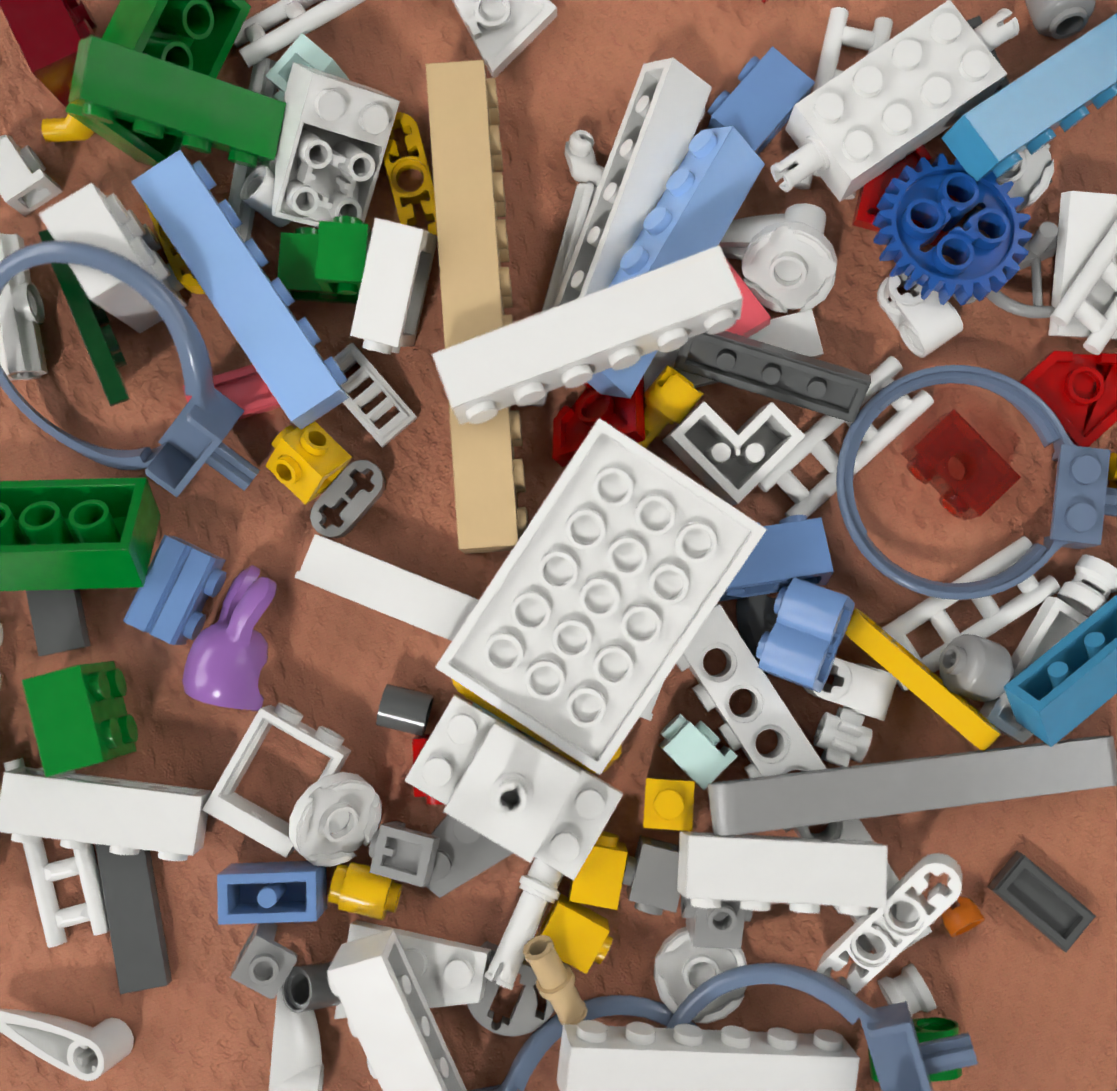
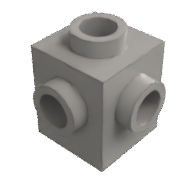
[681,895,753,949]

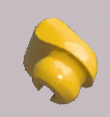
[41,114,94,142]

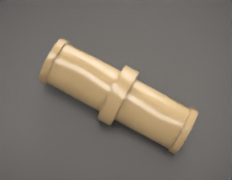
[523,935,588,1025]

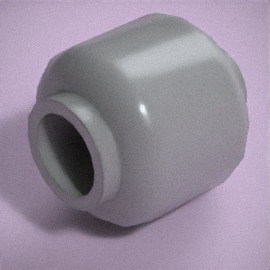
[1025,0,1096,39]
[939,634,1014,702]

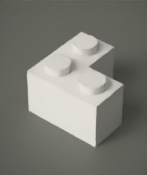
[662,401,805,505]

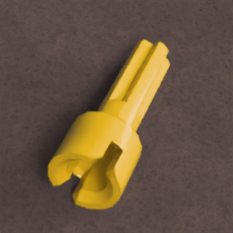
[637,365,704,449]

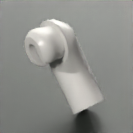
[564,130,605,187]

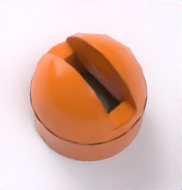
[941,896,985,937]

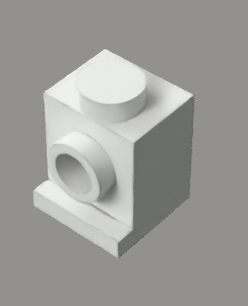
[0,135,63,216]

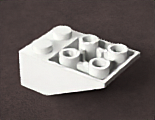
[272,62,400,228]

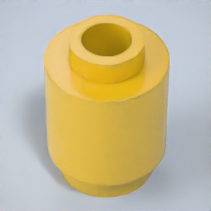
[328,862,402,920]

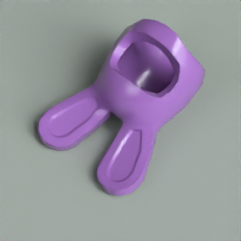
[183,565,277,712]

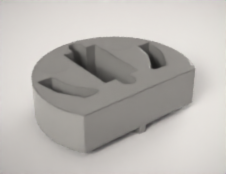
[467,941,554,1036]

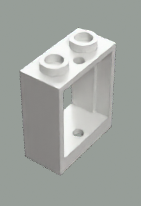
[350,218,438,354]
[202,703,352,858]

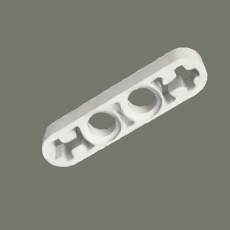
[816,853,963,994]

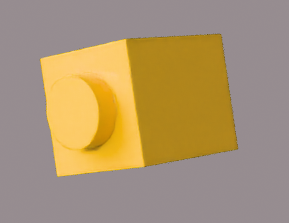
[643,778,695,831]
[569,831,628,910]
[536,894,613,974]

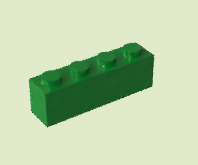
[68,35,286,168]

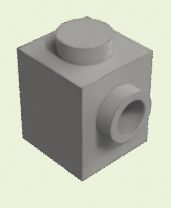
[622,835,680,915]

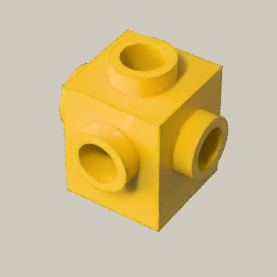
[265,421,352,505]

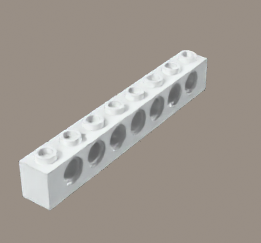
[676,604,933,953]

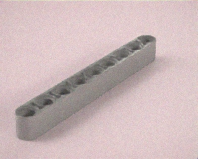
[707,736,1117,836]

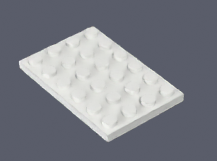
[435,418,767,775]

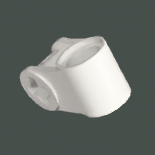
[877,273,963,358]
[803,658,897,721]

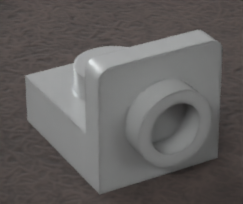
[369,821,440,887]
[230,923,297,999]

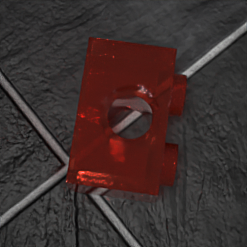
[901,409,1021,520]

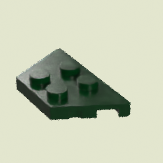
[38,229,130,406]

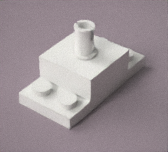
[404,694,623,880]

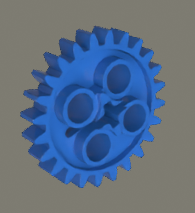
[872,153,1032,305]

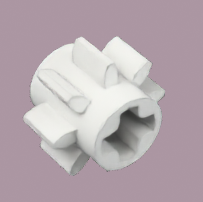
[814,707,873,767]

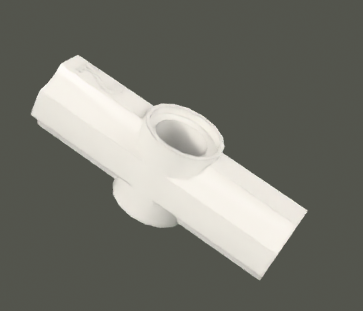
[0,233,48,381]

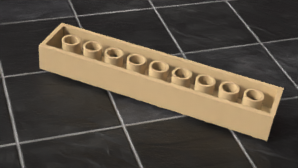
[426,60,528,554]

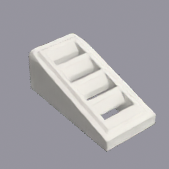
[333,343,417,448]

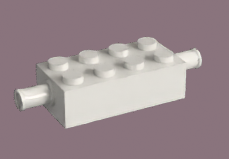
[771,0,1020,202]

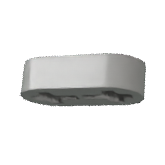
[310,460,386,538]

